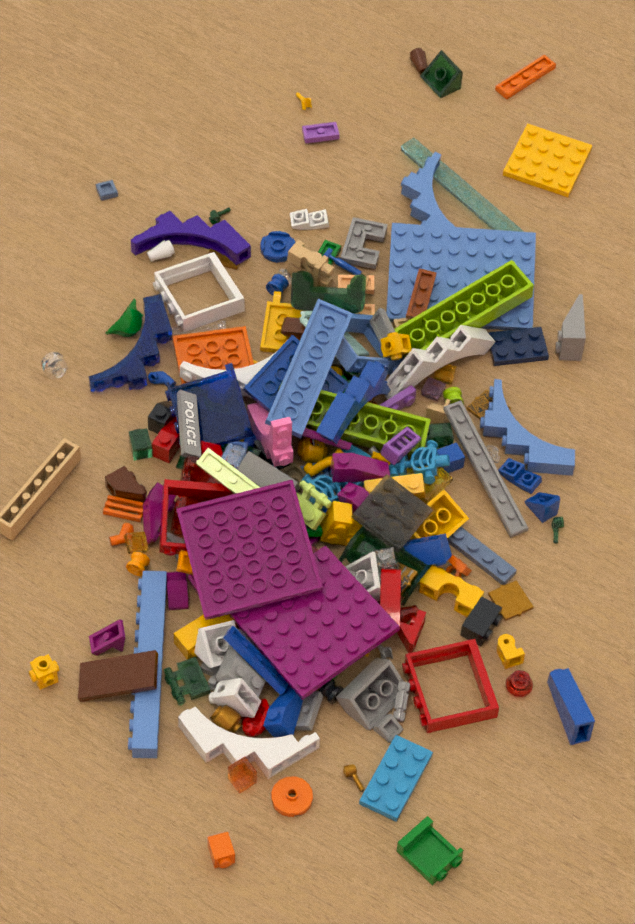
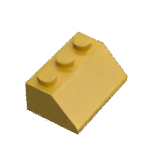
[397,489,469,542]

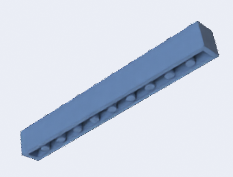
[128,571,167,759]

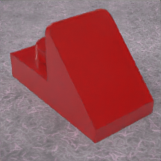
[397,610,426,653]

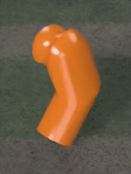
[109,523,134,546]

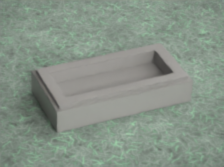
[370,308,395,345]

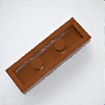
[406,268,437,320]

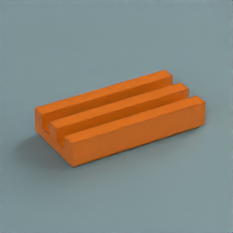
[103,495,143,523]

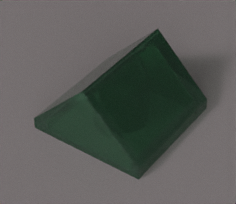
[420,50,463,98]

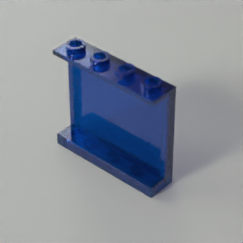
[165,363,254,446]

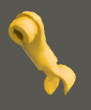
[304,449,344,477]

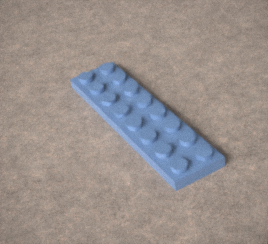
[265,299,353,438]

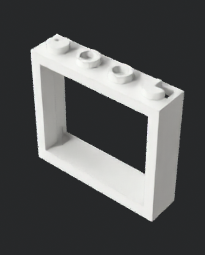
[153,252,245,332]

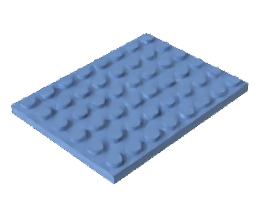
[386,223,536,330]

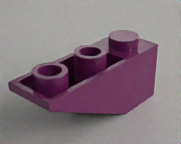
[143,482,176,547]

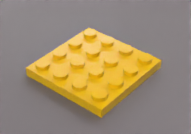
[503,123,592,197]

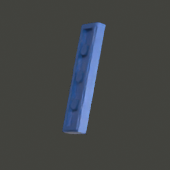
[223,626,289,695]

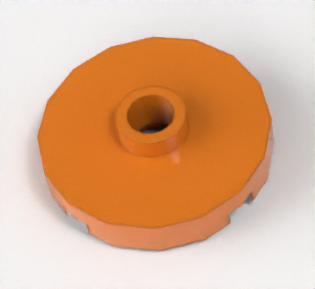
[271,776,313,817]

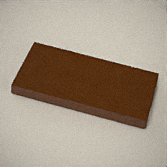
[78,650,158,702]

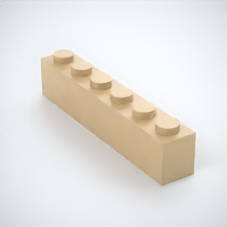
[0,438,81,540]

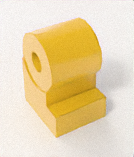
[496,634,525,669]

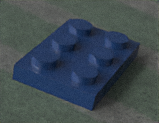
[488,327,549,366]

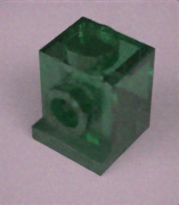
[425,422,454,448]

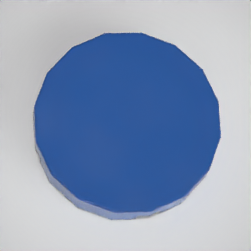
[260,231,296,263]

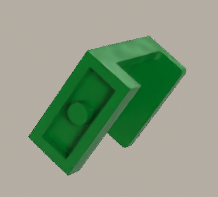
[396,816,464,886]

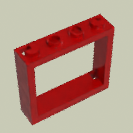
[159,479,234,556]
[402,639,499,733]

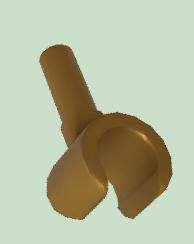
[343,764,365,792]

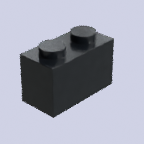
[460,596,503,646]

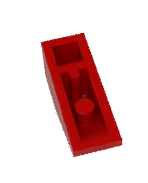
[152,415,181,463]

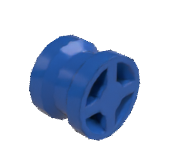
[266,274,289,296]

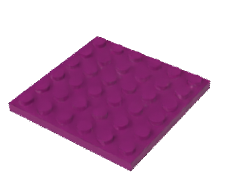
[177,479,323,620]
[230,545,400,700]

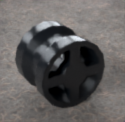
[319,679,344,704]

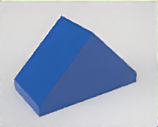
[524,492,561,523]

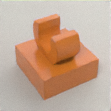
[446,555,472,578]

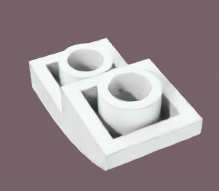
[290,209,329,230]

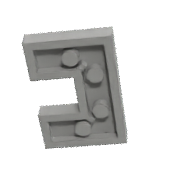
[340,217,388,269]

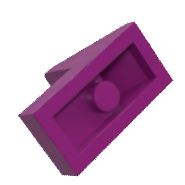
[167,572,189,610]
[89,619,126,656]

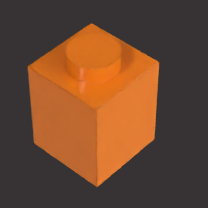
[207,832,235,868]

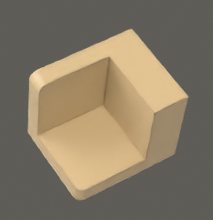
[426,399,451,426]

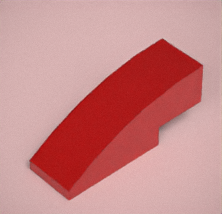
[380,569,401,627]

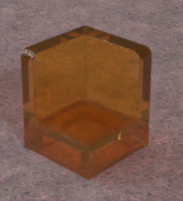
[228,756,257,794]

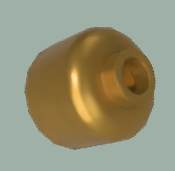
[210,705,242,734]

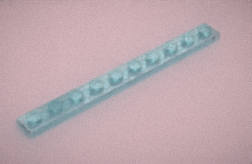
[401,137,524,232]

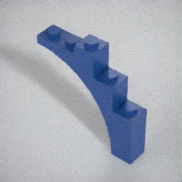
[316,361,391,445]

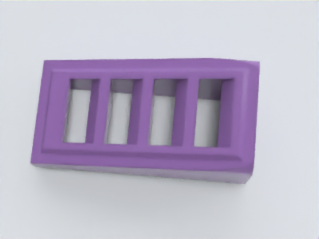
[381,427,422,465]

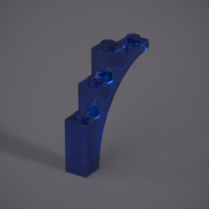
[88,294,172,392]

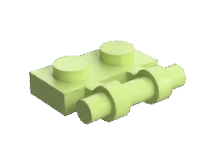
[296,480,332,530]

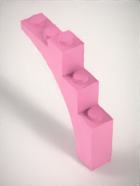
[247,403,294,467]

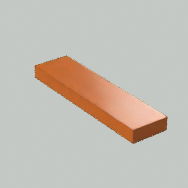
[495,54,556,100]

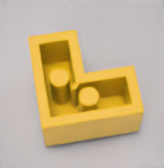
[320,501,364,547]

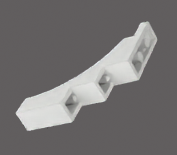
[384,325,496,399]
[178,707,320,779]

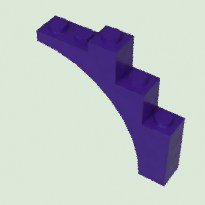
[131,210,251,265]

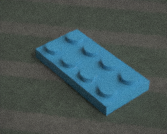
[359,735,433,822]

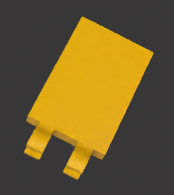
[260,291,304,353]

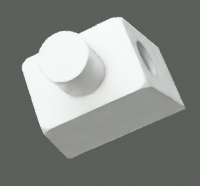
[209,678,261,718]

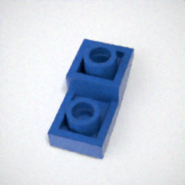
[498,458,542,494]

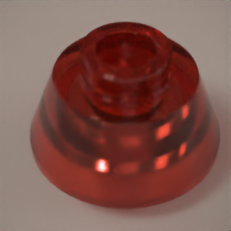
[505,670,533,697]

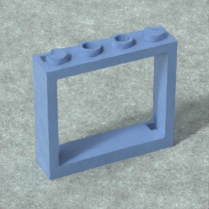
[335,313,404,375]

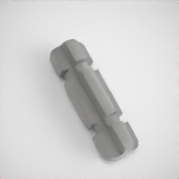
[393,681,410,722]

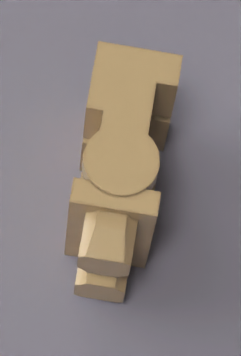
[286,240,335,289]

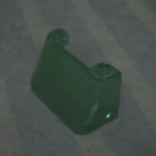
[291,271,369,313]

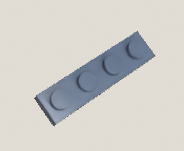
[447,527,517,585]

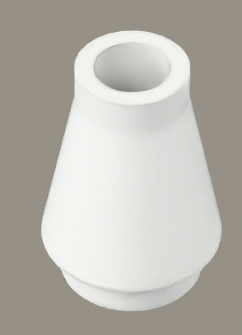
[147,240,175,262]

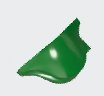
[105,299,144,337]

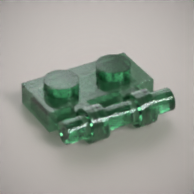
[164,657,211,705]

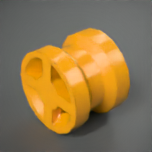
[126,552,150,576]

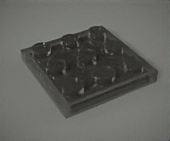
[351,474,433,553]

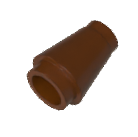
[410,48,429,74]

